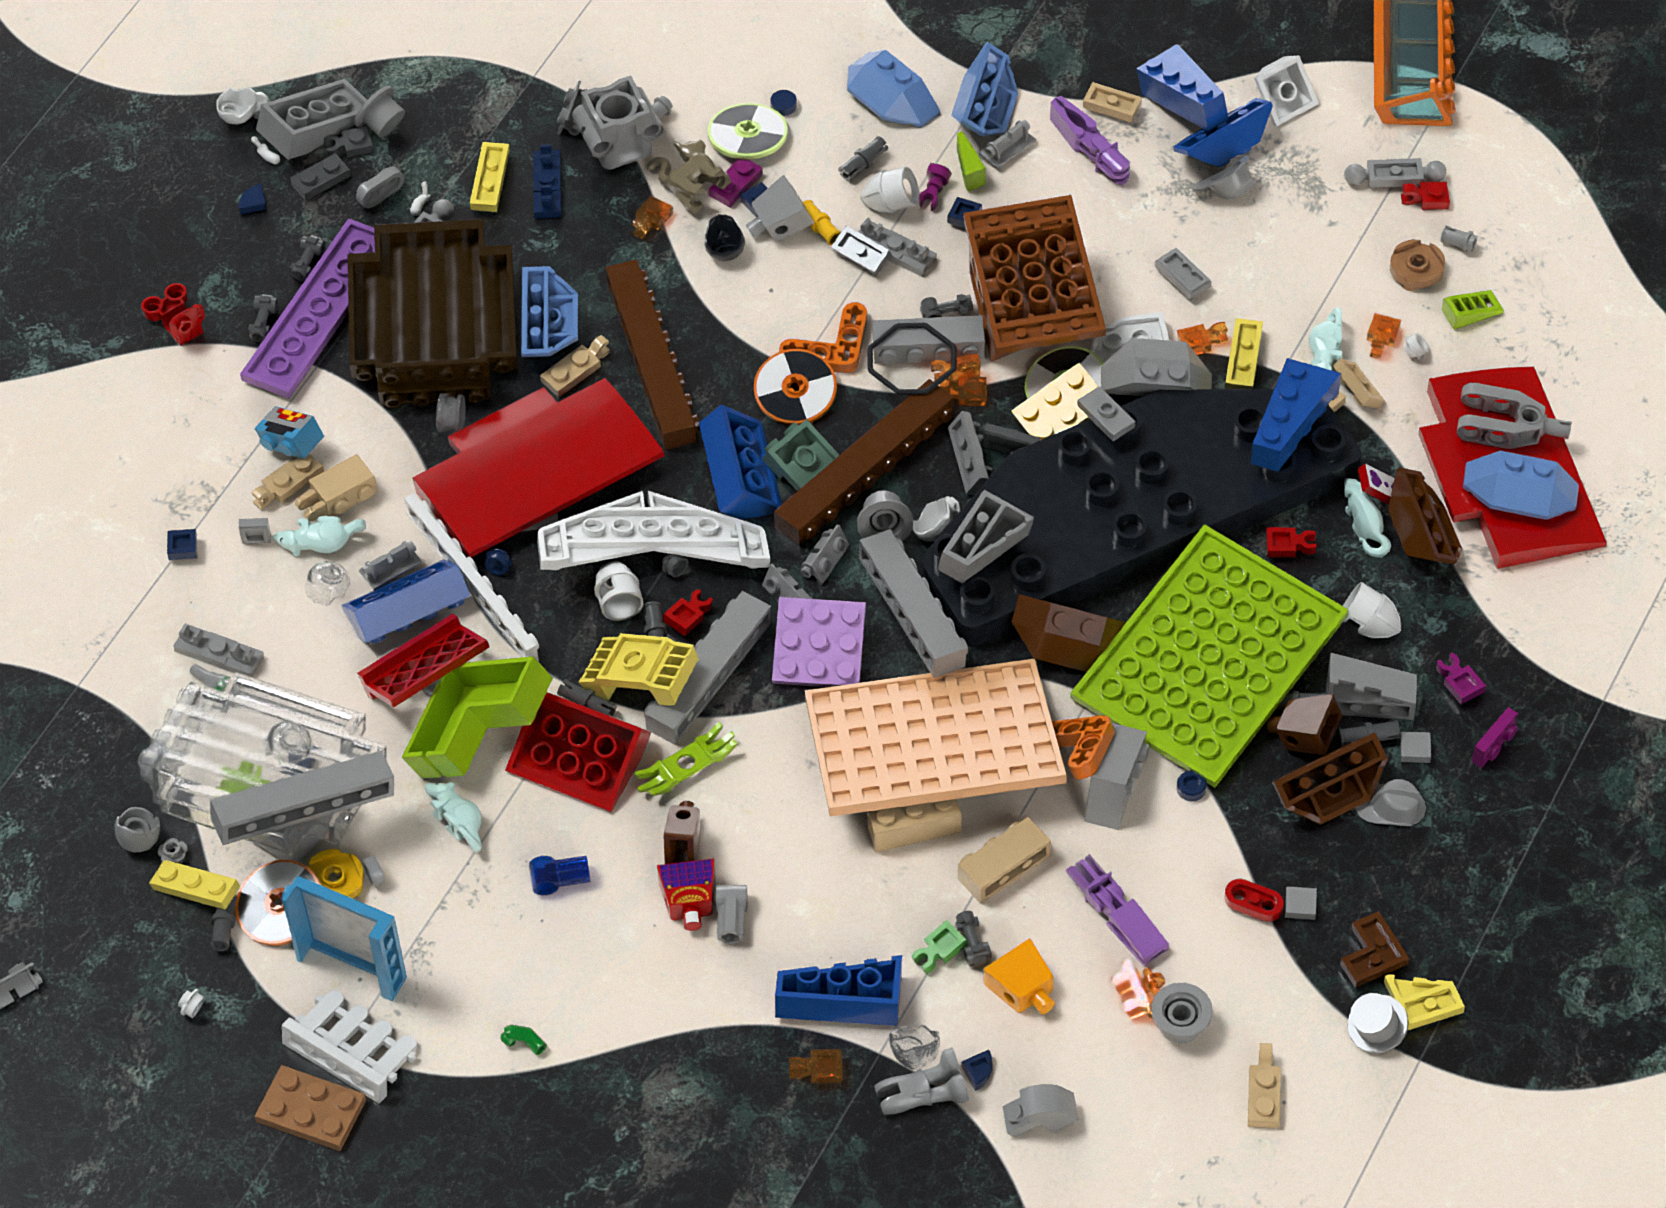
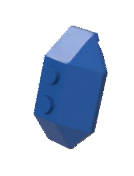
[1173,98,1273,167]

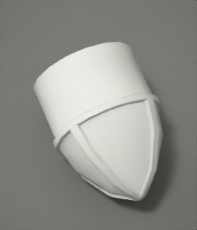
[860,166,919,213]
[594,561,644,621]
[1343,582,1401,638]

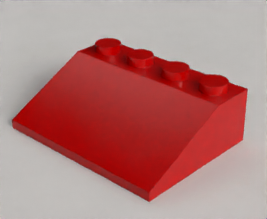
[505,692,651,812]

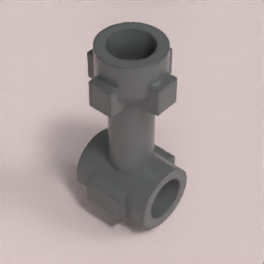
[290,235,326,282]
[248,294,279,342]
[920,294,973,318]
[955,911,992,966]

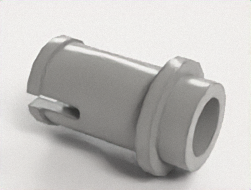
[652,96,673,120]
[1441,225,1478,252]

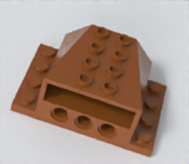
[963,195,1106,362]

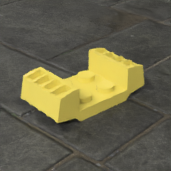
[579,633,699,705]

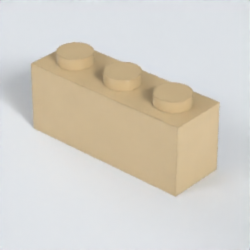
[867,799,962,853]
[958,816,1051,904]

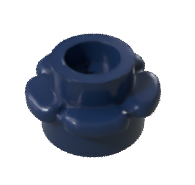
[484,549,512,575]

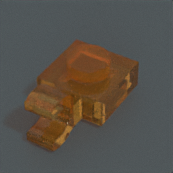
[632,195,673,239]
[1366,313,1401,359]
[1177,322,1228,355]
[930,353,981,384]
[940,377,987,406]
[789,1049,843,1083]

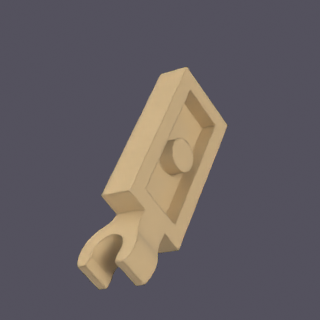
[540,335,610,398]
[251,454,324,510]
[1248,1043,1281,1128]

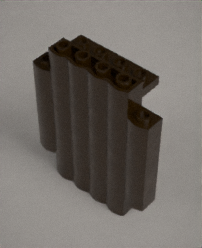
[347,219,518,408]

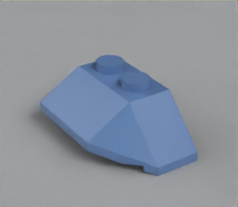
[951,42,1018,136]
[847,49,940,128]
[521,266,578,357]
[1463,451,1579,520]

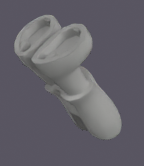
[874,1047,969,1115]

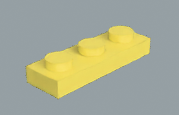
[470,142,510,212]
[1225,318,1263,389]
[149,860,240,910]

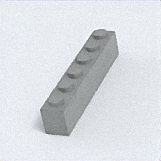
[859,529,968,678]
[644,591,772,745]
[210,751,394,845]

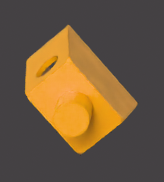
[983,938,1055,1015]

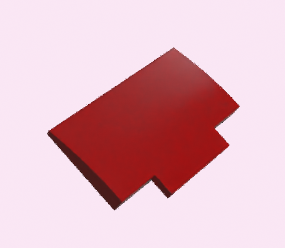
[1418,366,1607,569]
[412,378,665,557]

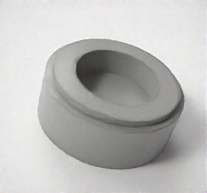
[362,855,385,887]

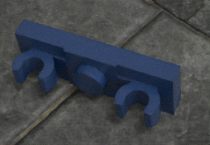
[533,144,561,218]

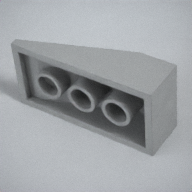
[256,79,367,160]

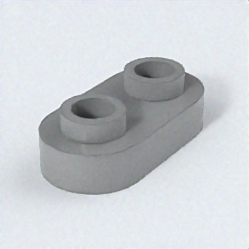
[356,166,405,208]

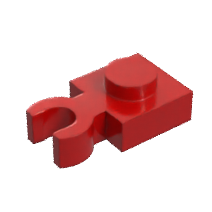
[1266,527,1316,557]
[663,589,713,636]

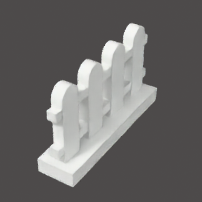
[282,991,416,1104]

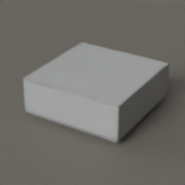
[239,518,271,544]
[1400,732,1431,763]
[1285,887,1317,920]

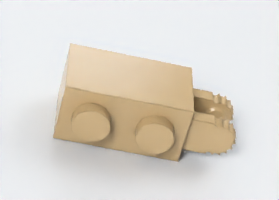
[295,454,378,522]

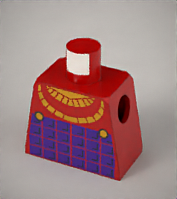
[657,858,715,931]

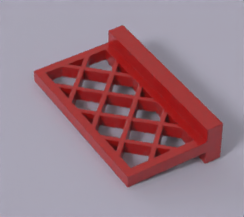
[357,614,490,708]

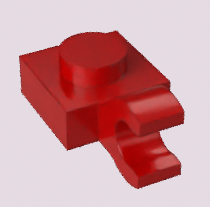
[1401,182,1450,210]

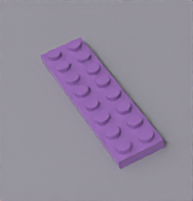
[240,218,375,399]

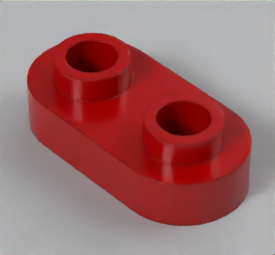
[1224,879,1284,922]

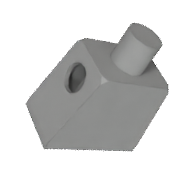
[746,175,815,241]

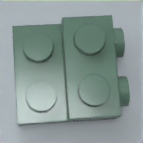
[762,419,839,491]

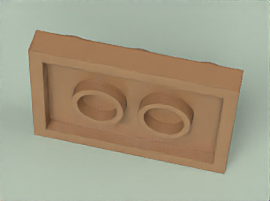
[255,1065,366,1151]

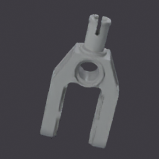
[1457,383,1572,449]

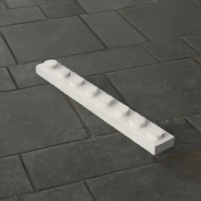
[404,493,539,662]

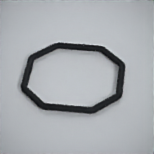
[867,322,957,395]

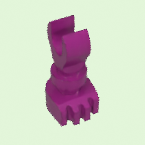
[919,163,952,211]

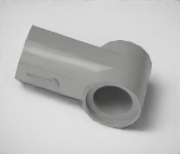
[716,885,748,944]

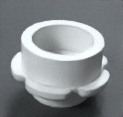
[1404,333,1429,359]
[178,989,205,1018]

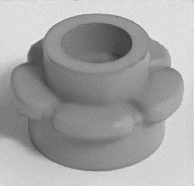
[158,838,187,864]

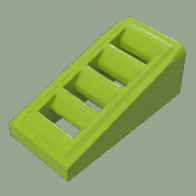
[957,131,986,191]
[1442,290,1504,330]

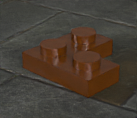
[1340,911,1409,988]

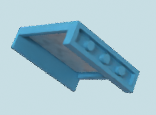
[282,876,407,1001]

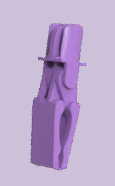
[1050,96,1130,185]
[1066,854,1169,966]

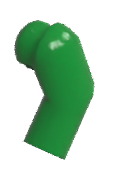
[500,1024,547,1055]

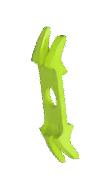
[634,722,738,796]

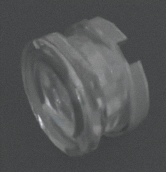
[436,393,465,432]

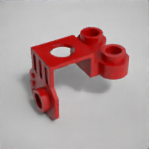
[141,283,205,346]

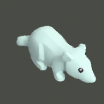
[1309,308,1342,371]
[1344,477,1391,557]
[273,516,366,556]
[425,782,482,853]

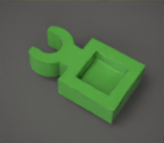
[911,920,968,974]

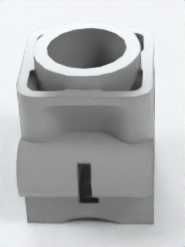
[572,75,664,169]

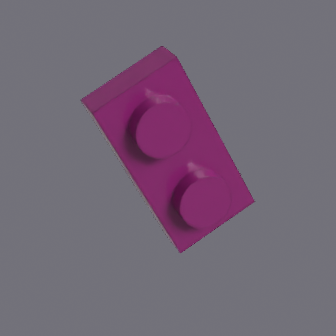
[709,159,763,208]
[1472,707,1518,768]

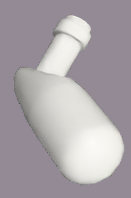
[251,136,280,164]
[410,181,431,216]

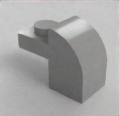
[1002,1084,1079,1137]

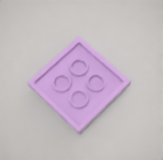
[772,597,866,687]

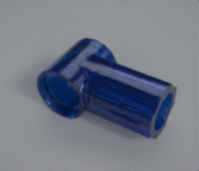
[529,855,591,895]

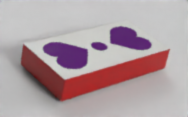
[1358,464,1394,505]

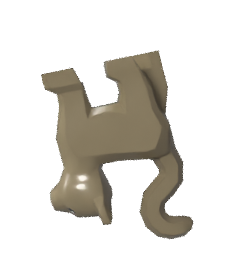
[647,140,732,215]

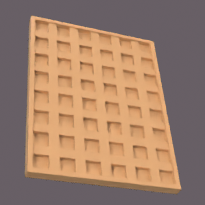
[805,658,1067,817]

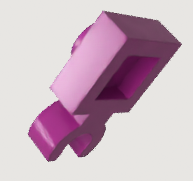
[1436,653,1486,705]

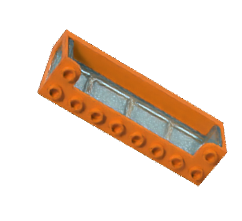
[1374,0,1456,126]

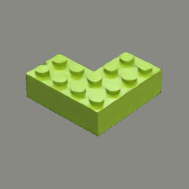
[401,656,553,779]

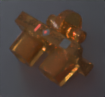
[1111,958,1166,1019]

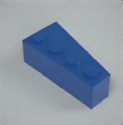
[1136,44,1229,131]
[1251,358,1341,472]
[775,955,902,1026]

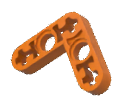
[779,302,867,373]
[1052,716,1115,779]

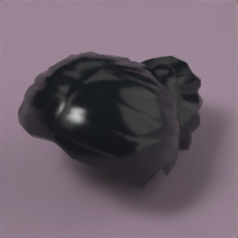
[705,214,745,261]

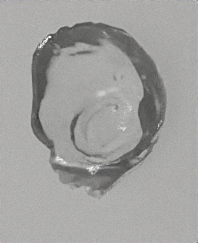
[889,1024,940,1070]

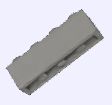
[872,315,985,364]

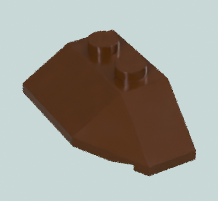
[1388,467,1462,565]
[1011,594,1126,672]
[1272,732,1388,825]

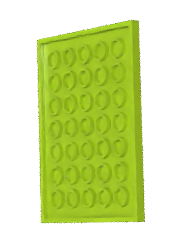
[1070,524,1349,788]

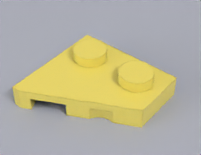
[1384,975,1465,1031]

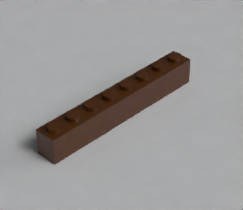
[605,259,700,450]
[774,379,954,547]

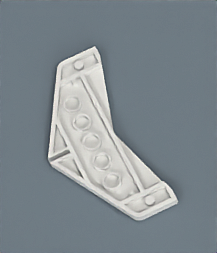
[537,491,770,570]

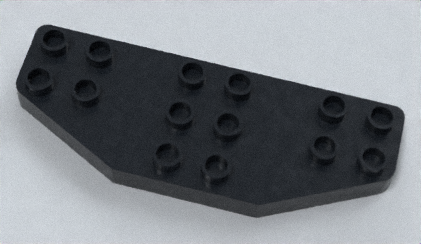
[923,389,1361,647]

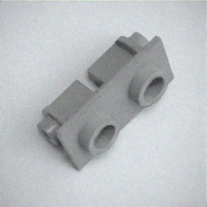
[557,80,588,136]
[979,120,1036,169]
[800,525,850,585]
[359,541,422,590]
[762,564,813,603]
[0,962,43,1009]

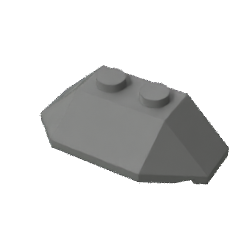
[1101,338,1212,397]

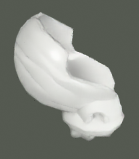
[216,88,270,125]
[913,496,960,542]

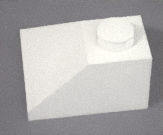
[1254,55,1319,127]

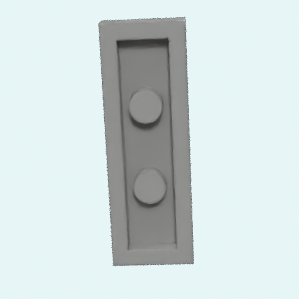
[858,218,937,277]
[948,411,993,495]
[173,623,264,679]

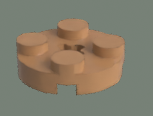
[1390,239,1445,291]

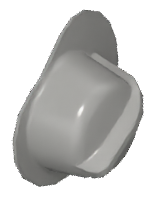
[1192,156,1254,199]
[1355,779,1426,826]

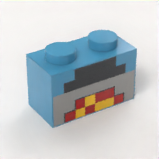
[254,406,325,459]

